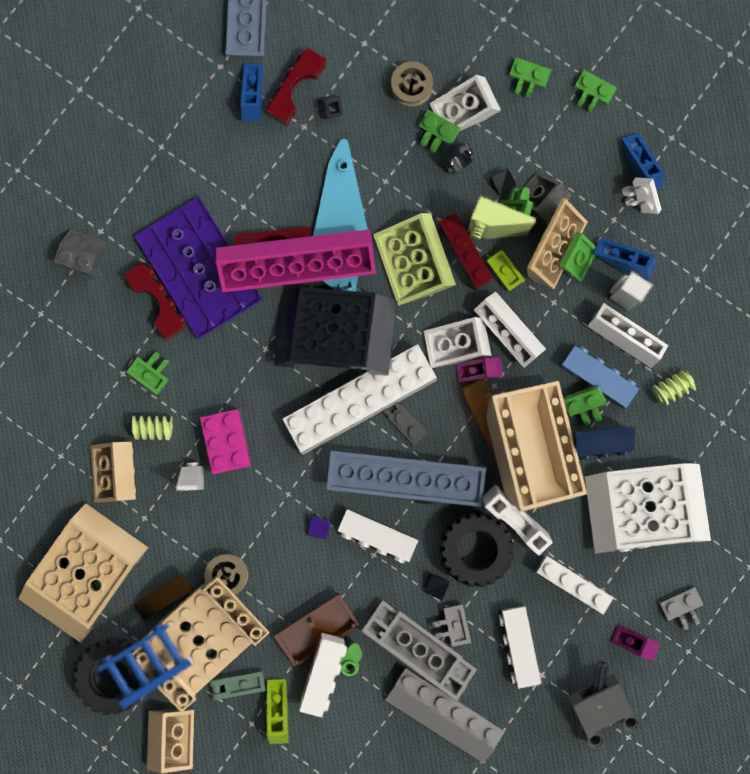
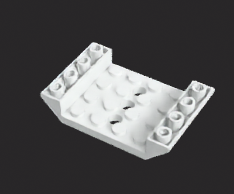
[584,463,711,554]

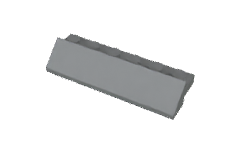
[361,601,477,701]
[385,667,505,763]

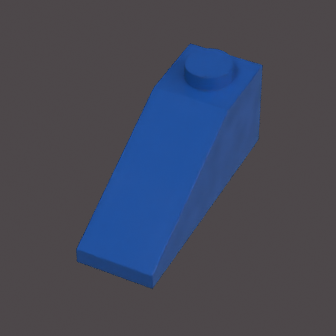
[241,64,263,122]
[621,133,665,190]
[594,237,656,282]

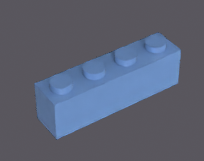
[560,345,639,409]

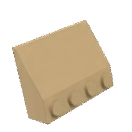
[528,198,588,289]

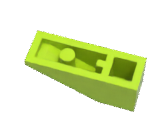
[267,679,289,744]

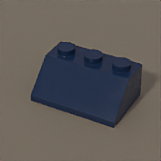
[572,426,635,460]

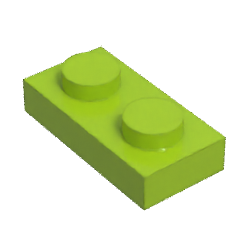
[486,250,525,292]

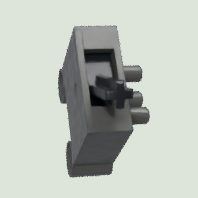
[568,661,640,749]

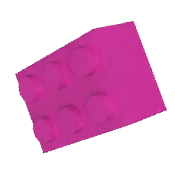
[200,409,252,475]

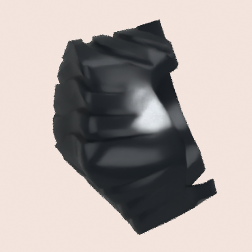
[440,141,474,174]

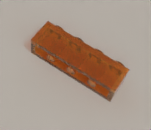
[461,379,496,459]

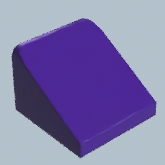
[308,516,331,539]

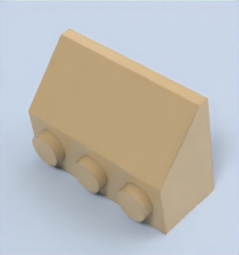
[90,442,136,503]
[147,709,194,773]

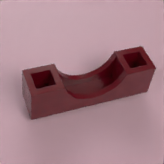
[266,47,327,127]
[438,212,493,291]
[234,227,311,246]
[124,263,187,341]

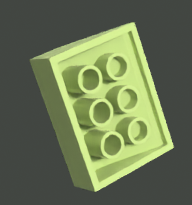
[467,197,536,240]
[373,213,456,306]

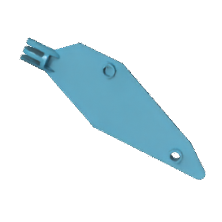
[313,139,367,292]

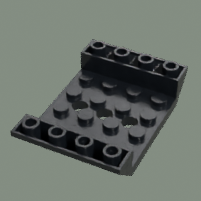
[274,287,398,376]

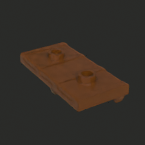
[273,592,360,667]

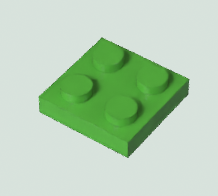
[559,232,596,282]

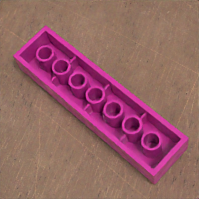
[216,229,376,292]

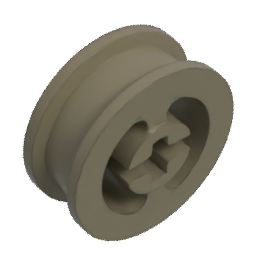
[391,61,433,107]
[204,554,248,595]

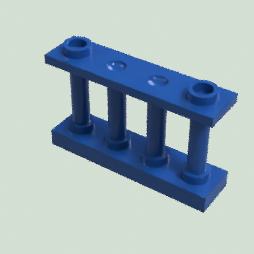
[98,622,193,709]

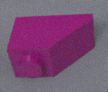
[457,358,502,382]
[611,625,660,661]

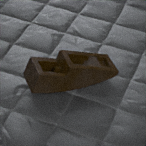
[135,573,193,620]

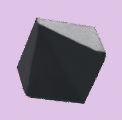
[317,95,343,119]
[490,168,517,196]
[424,574,450,600]

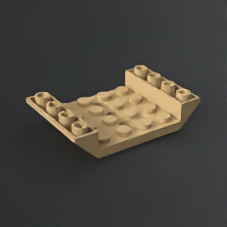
[19,504,149,643]
[131,576,269,712]

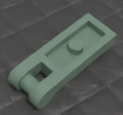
[209,671,266,700]

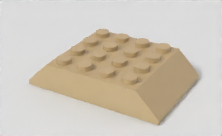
[486,381,587,512]

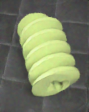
[651,370,696,405]
[131,416,173,440]

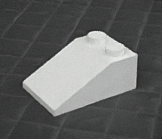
[430,75,501,131]
[424,317,492,368]

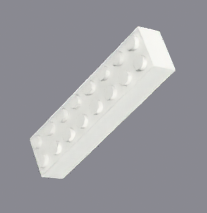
[283,344,437,455]

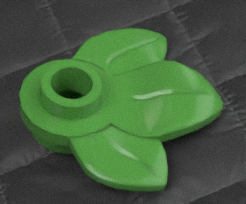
[339,642,362,676]

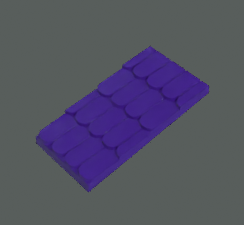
[134,195,263,339]

